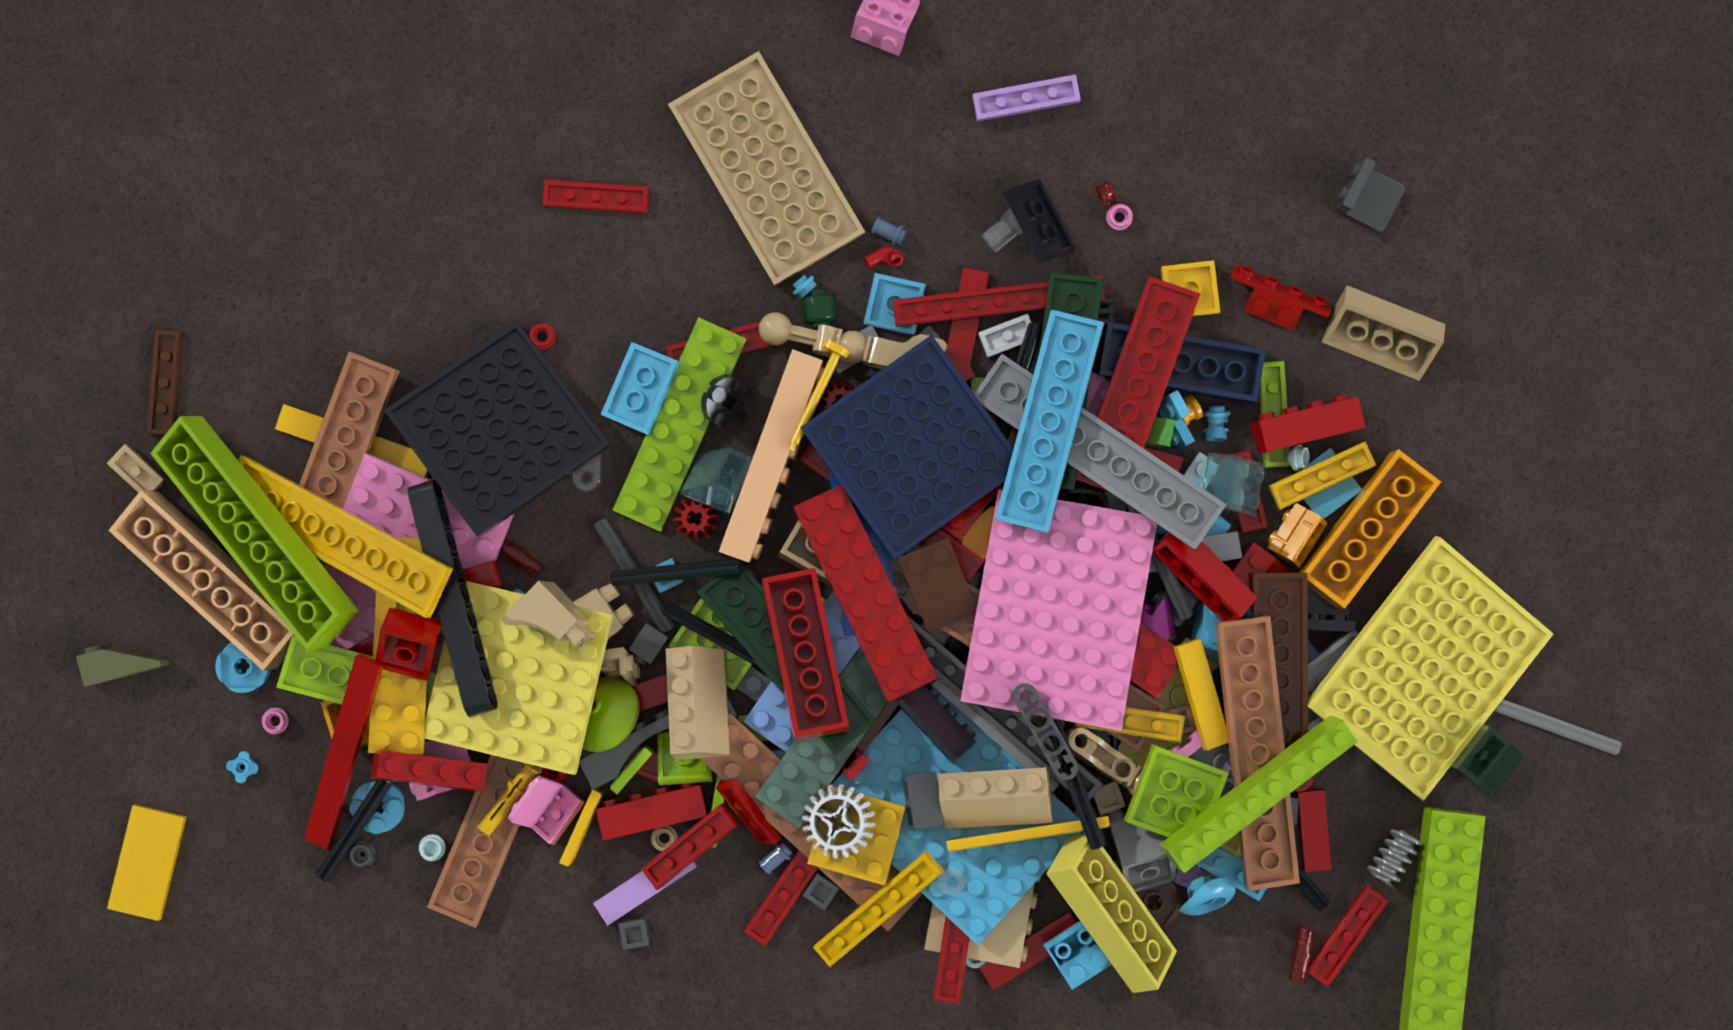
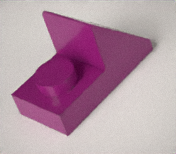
[1140,599,1176,641]

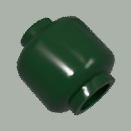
[802,289,837,329]

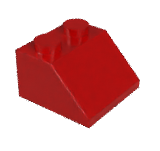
[1230,542,1291,609]
[375,607,442,681]

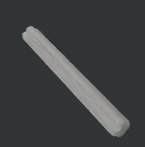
[1494,699,1622,755]

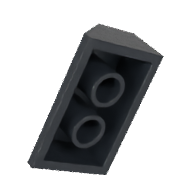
[897,684,977,765]

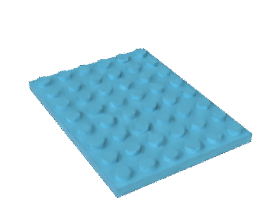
[831,681,1082,945]

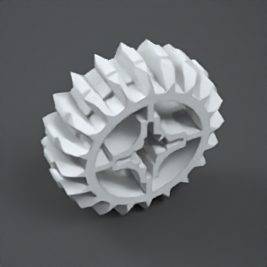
[802,784,876,859]

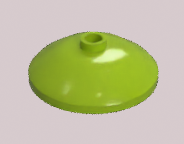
[582,676,640,752]

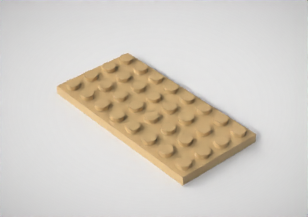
[668,51,865,286]

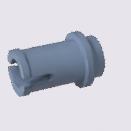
[871,217,907,245]
[759,841,793,874]

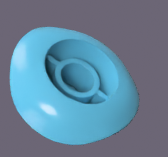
[1178,876,1236,916]

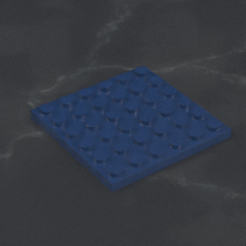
[800,335,1013,560]

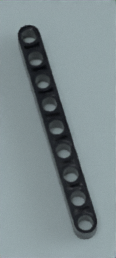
[407,479,498,718]

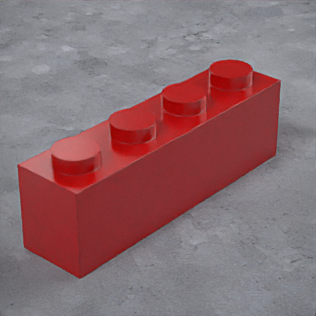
[1250,394,1366,453]
[1153,531,1257,621]
[370,750,488,792]
[596,783,709,840]

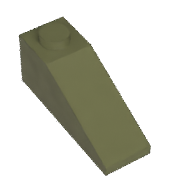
[76,645,170,687]

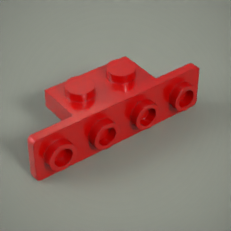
[1230,265,1331,331]

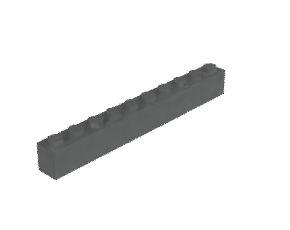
[905,612,1103,800]

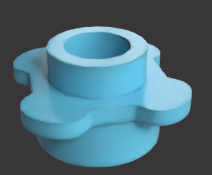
[226,751,259,783]

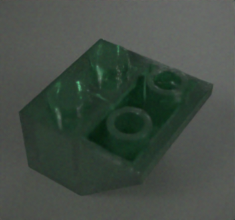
[1450,725,1524,799]

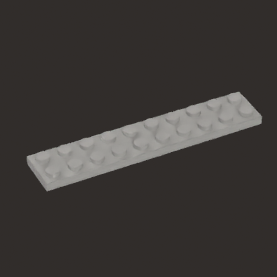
[974,354,1227,550]

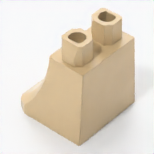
[502,581,595,647]
[573,583,634,641]

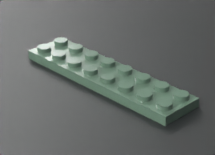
[755,647,887,829]

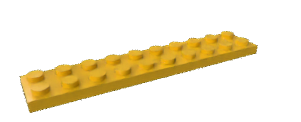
[238,455,453,618]

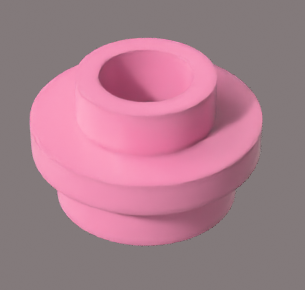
[1106,204,1133,231]
[262,707,289,734]

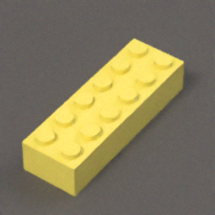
[1046,833,1177,993]

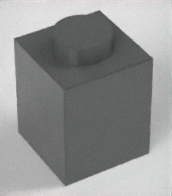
[628,622,670,665]

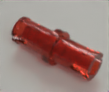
[499,537,545,578]
[1288,926,1315,983]

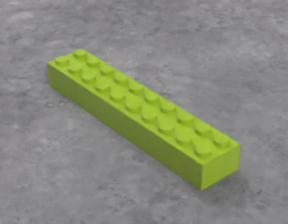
[150,416,359,651]
[1399,806,1486,1030]

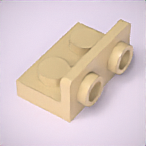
[600,647,640,687]

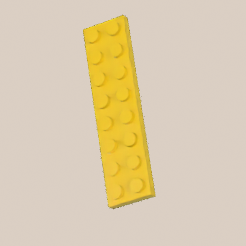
[368,537,428,754]

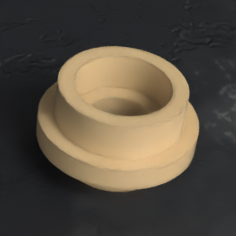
[651,825,678,851]

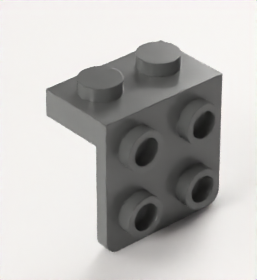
[1335,157,1405,232]

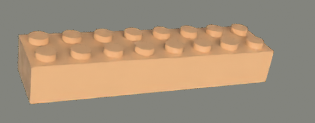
[719,349,825,563]
[108,490,295,671]

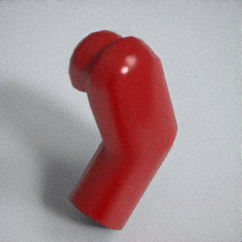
[864,247,904,269]

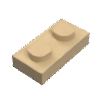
[107,444,167,493]

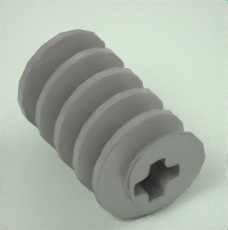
[1367,829,1423,889]

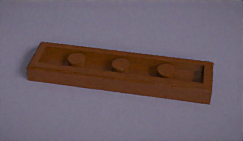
[146,329,183,435]

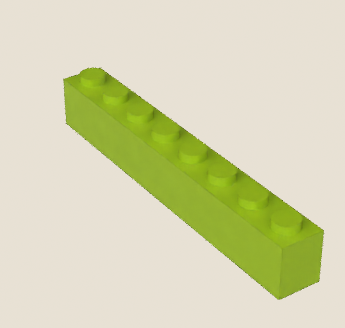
[1159,715,1358,873]

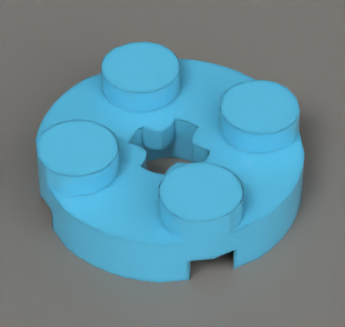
[215,642,271,693]
[349,780,405,834]

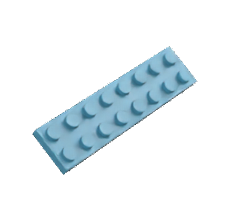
[995,310,1104,533]

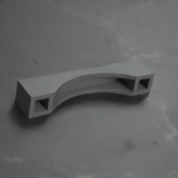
[579,697,737,790]

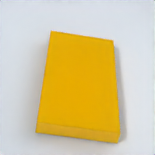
[107,804,187,921]

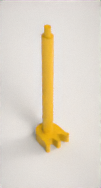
[788,339,850,452]

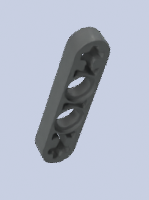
[1013,683,1078,780]

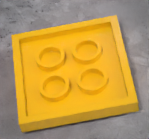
[807,786,906,886]

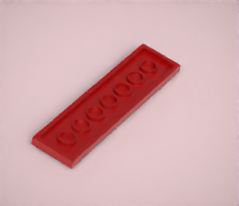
[1076,276,1201,490]
[793,485,937,702]

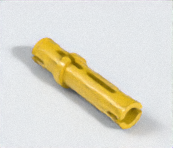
[477,763,540,836]

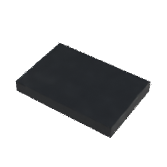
[1003,179,1075,264]

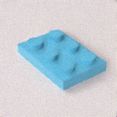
[600,342,680,436]

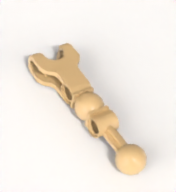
[759,312,948,370]
[1065,728,1143,796]

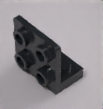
[1307,587,1355,632]

